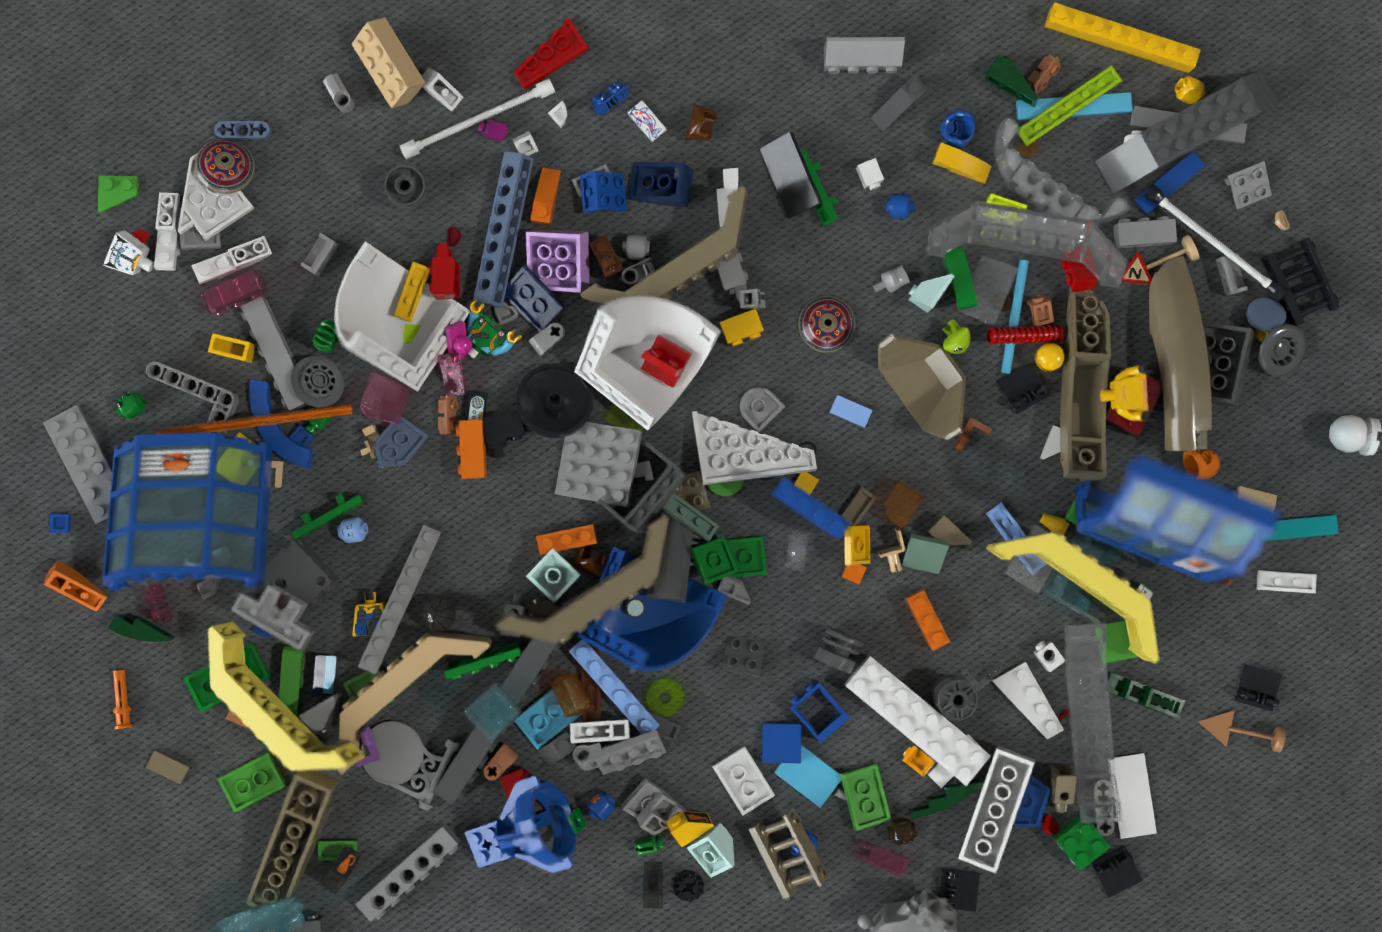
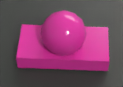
[445,321,472,363]

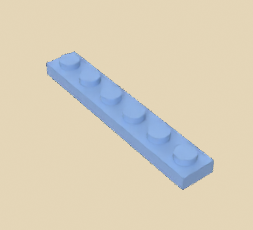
[569,639,660,734]

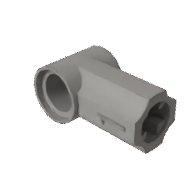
[323,73,355,113]

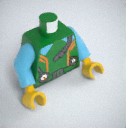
[466,300,522,360]

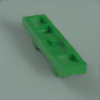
[801,150,838,227]
[291,493,366,539]

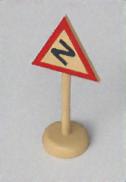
[1116,235,1199,285]

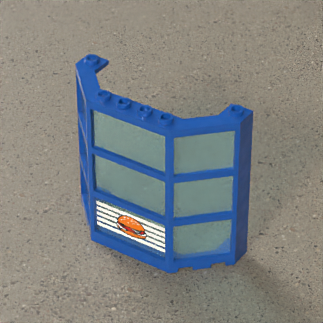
[102,433,272,591]
[1075,456,1280,583]

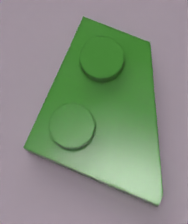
[98,176,139,213]

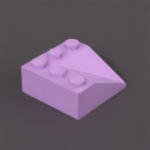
[526,229,589,292]

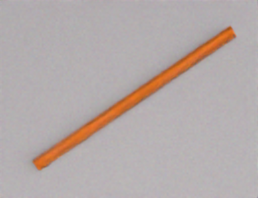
[156,404,353,434]

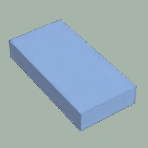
[829,395,872,428]

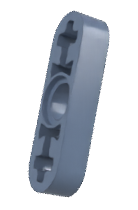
[214,121,272,140]

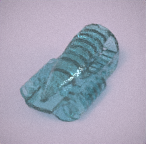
[210,898,305,932]

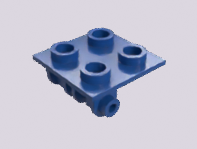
[590,82,629,116]

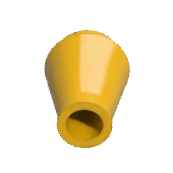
[1039,512,1070,535]

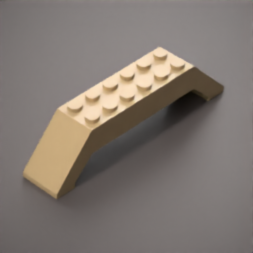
[338,631,493,775]

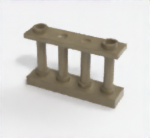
[748,808,829,899]

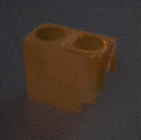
[884,480,924,528]

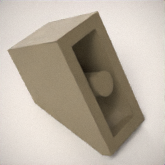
[926,515,972,545]

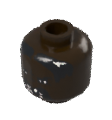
[887,818,917,845]

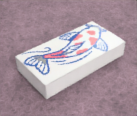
[627,101,667,142]

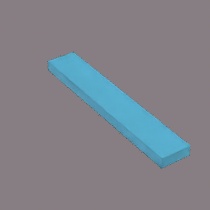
[1016,92,1132,121]

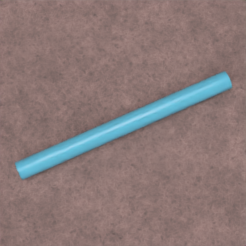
[1001,260,1029,374]

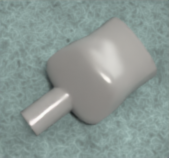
[872,265,910,293]

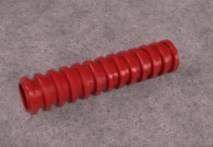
[987,325,1064,345]

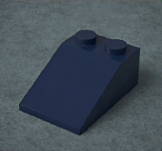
[627,162,694,207]

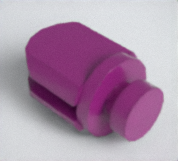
[478,120,508,141]

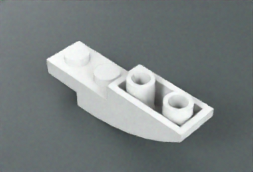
[154,193,181,271]
[191,236,272,284]

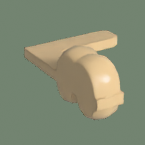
[247,459,283,488]

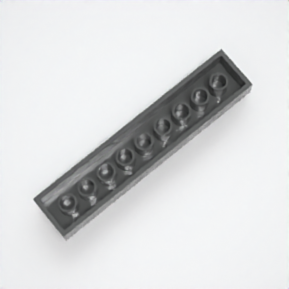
[433,638,562,805]

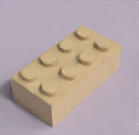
[352,18,425,108]

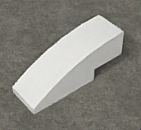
[717,168,738,229]

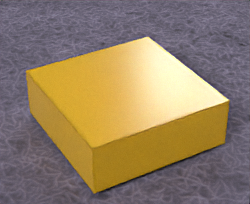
[794,472,819,495]

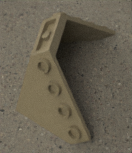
[878,335,966,440]

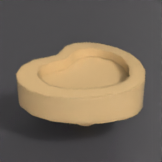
[1274,210,1290,231]

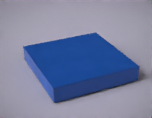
[762,724,802,764]

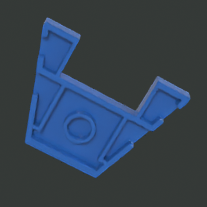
[1013,774,1051,827]

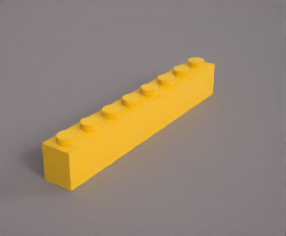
[1044,2,1201,73]

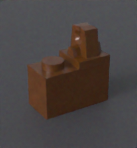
[589,235,624,281]

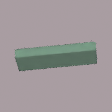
[661,493,719,542]

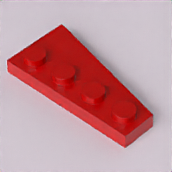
[514,17,589,90]

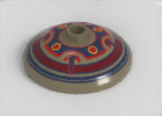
[195,139,255,194]
[798,296,855,353]

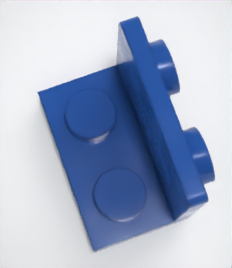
[580,171,627,214]

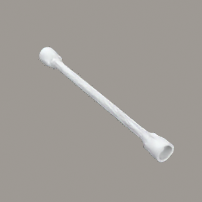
[399,78,555,160]

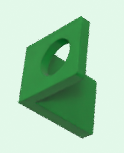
[567,808,587,834]

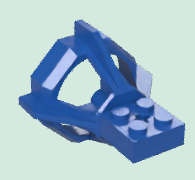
[464,775,577,873]

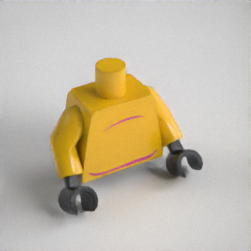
[1100,362,1157,423]

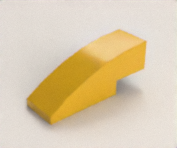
[932,143,992,184]

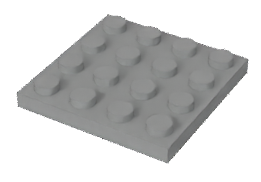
[555,422,642,507]

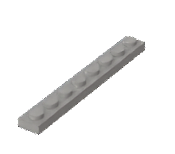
[357,525,441,674]

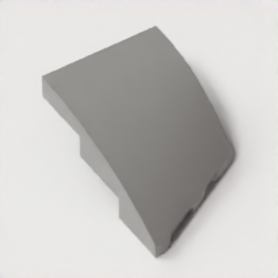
[621,778,687,835]

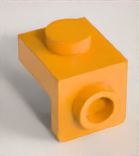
[902,746,936,777]

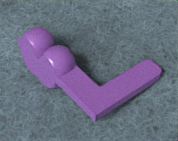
[355,726,380,767]

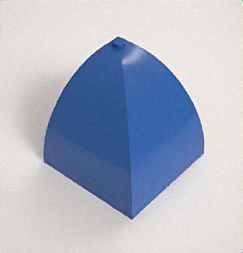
[576,547,727,671]

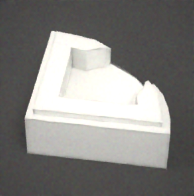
[548,101,567,128]

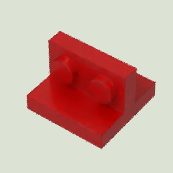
[641,335,692,388]

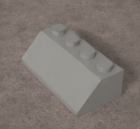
[824,37,905,74]

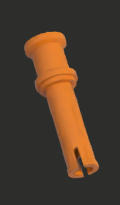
[113,670,133,729]

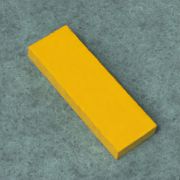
[393,262,430,322]

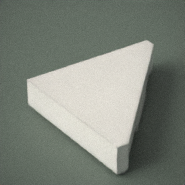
[1040,425,1061,459]

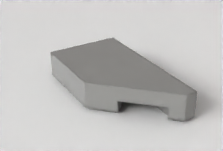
[717,576,751,605]

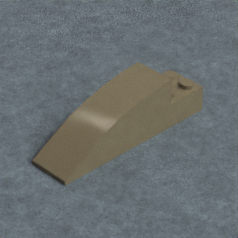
[246,769,339,919]

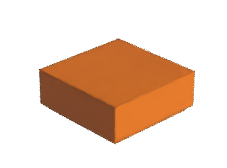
[841,564,867,585]

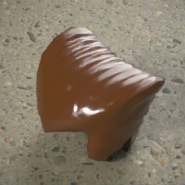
[685,104,717,141]
[572,546,609,578]

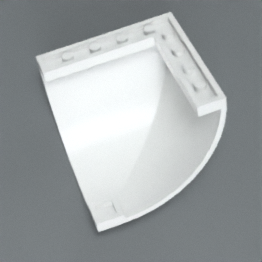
[335,242,470,391]
[574,296,721,430]

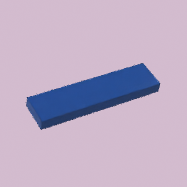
[1134,151,1205,215]

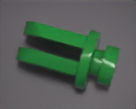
[305,407,331,435]
[634,835,664,856]

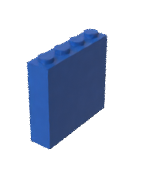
[770,478,850,539]

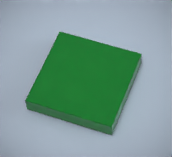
[690,536,739,585]
[726,536,767,578]

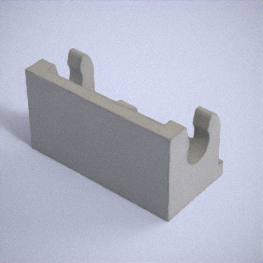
[300,233,339,277]
[1216,253,1248,296]

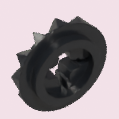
[673,870,704,902]

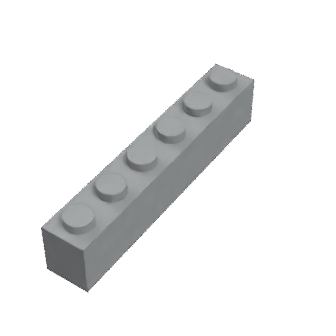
[241,296,307,411]

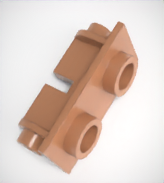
[1026,55,1060,95]
[438,395,458,435]

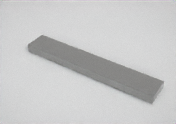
[1130,106,1247,144]

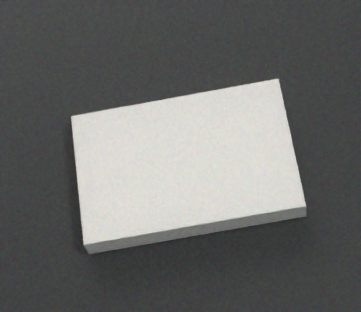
[712,746,775,816]

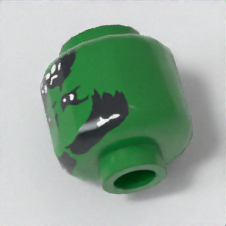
[115,391,146,419]

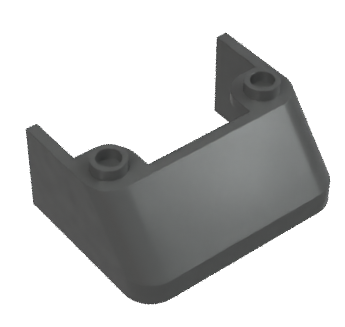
[598,442,685,532]

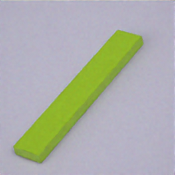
[1016,65,1122,146]

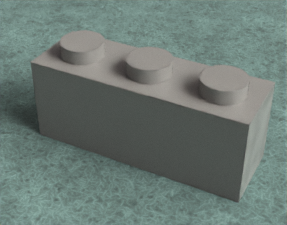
[1113,216,1177,249]

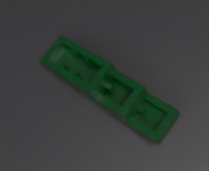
[1102,671,1185,719]
[908,779,984,820]

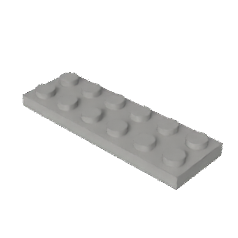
[43,405,130,524]

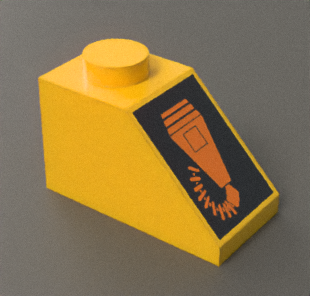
[666,811,714,847]

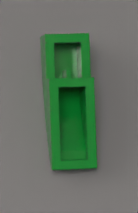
[943,247,977,310]

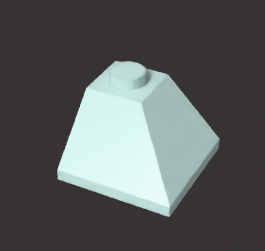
[908,274,954,313]
[526,548,581,603]
[687,823,735,878]

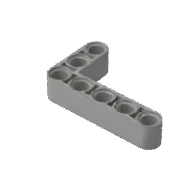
[146,361,239,438]

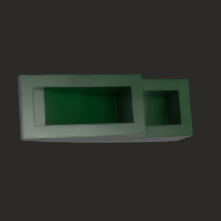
[108,614,174,642]

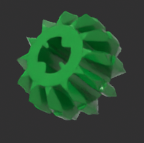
[313,319,340,353]

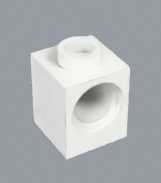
[1033,641,1065,672]

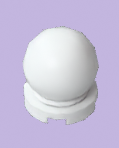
[1329,415,1382,456]

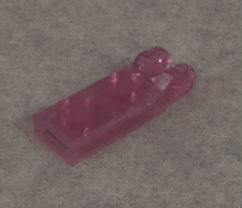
[852,839,909,878]

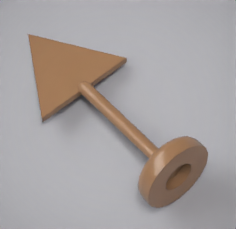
[1198,710,1286,753]

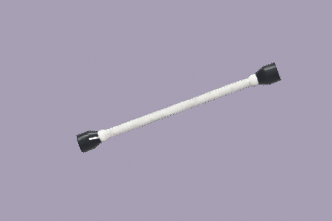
[1143,184,1288,301]

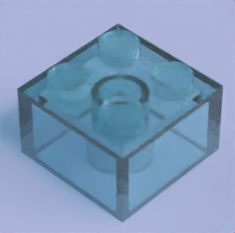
[464,682,522,741]

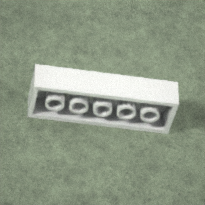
[958,746,1035,873]

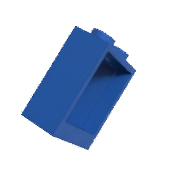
[789,681,850,743]

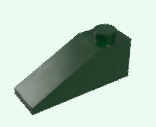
[985,54,1038,108]

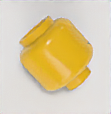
[1175,76,1205,105]

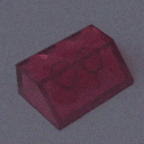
[200,269,267,316]

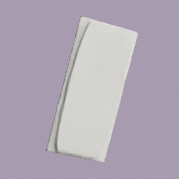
[1108,753,1157,839]

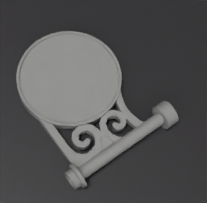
[361,721,462,811]

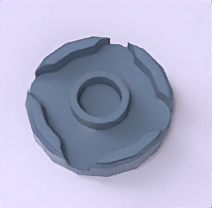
[1246,298,1286,332]

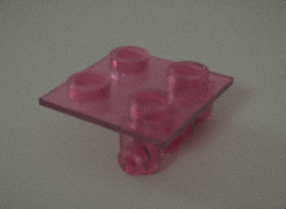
[144,583,172,625]

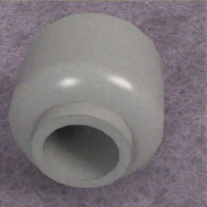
[622,234,650,260]

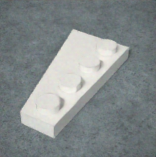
[991,662,1064,739]

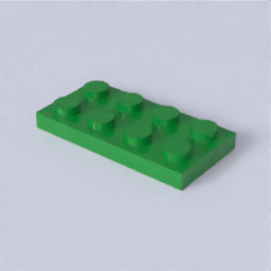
[444,641,524,680]
[183,642,271,712]

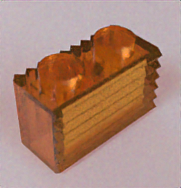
[550,673,591,718]

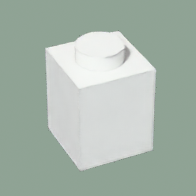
[856,158,884,191]

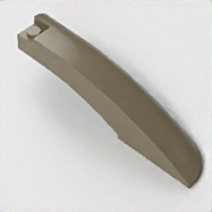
[1149,256,1212,451]
[1060,287,1111,481]

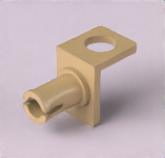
[877,527,906,573]

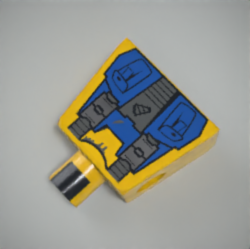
[353,592,386,636]

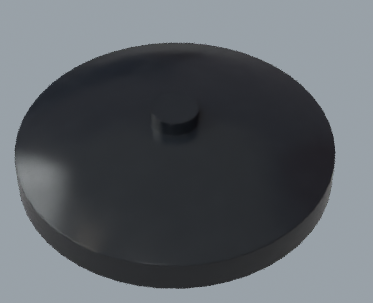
[516,364,594,438]

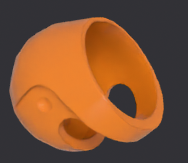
[1183,449,1220,480]

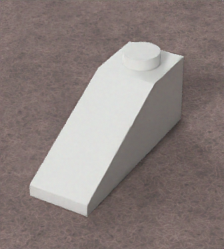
[570,720,630,743]

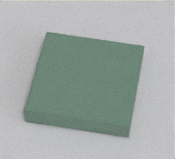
[902,534,949,574]

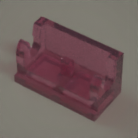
[438,353,466,396]

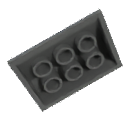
[1202,322,1255,408]

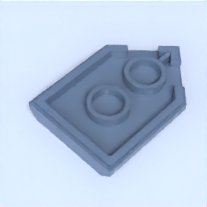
[374,414,429,468]

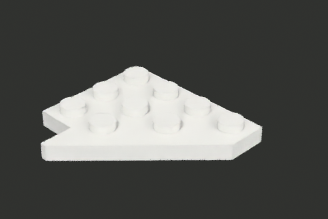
[178,153,254,241]

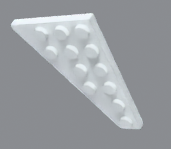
[692,411,817,485]

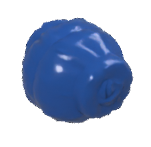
[940,110,975,148]

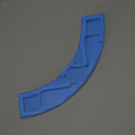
[249,379,313,468]

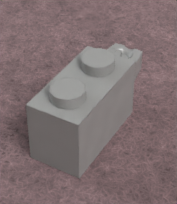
[717,251,749,303]

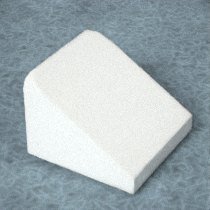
[512,131,539,156]

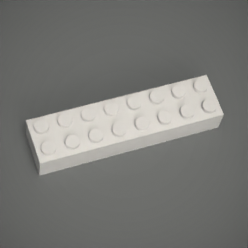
[844,655,990,786]

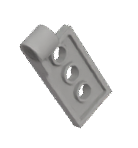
[573,730,666,775]

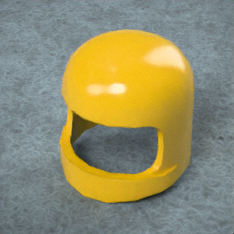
[1035,343,1065,372]

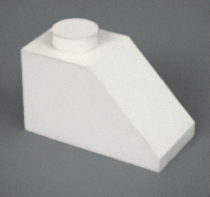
[422,68,463,112]

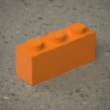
[456,420,487,479]
[536,524,598,555]
[904,589,950,651]

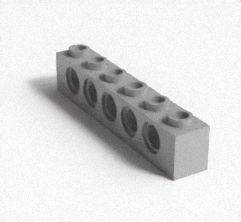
[355,824,460,922]

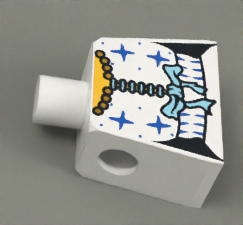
[103,230,154,275]

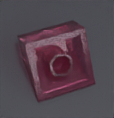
[359,372,410,424]

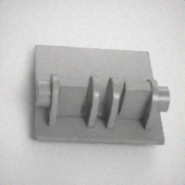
[1225,161,1272,210]

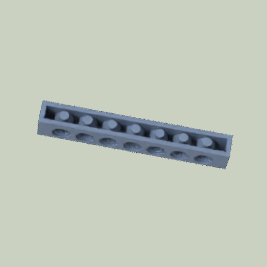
[473,152,534,308]

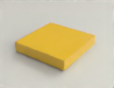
[844,525,870,565]

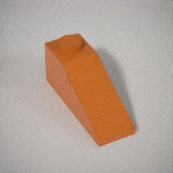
[531,167,561,227]
[44,560,108,612]

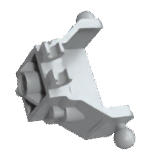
[858,888,958,932]

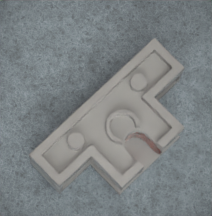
[231,584,315,650]

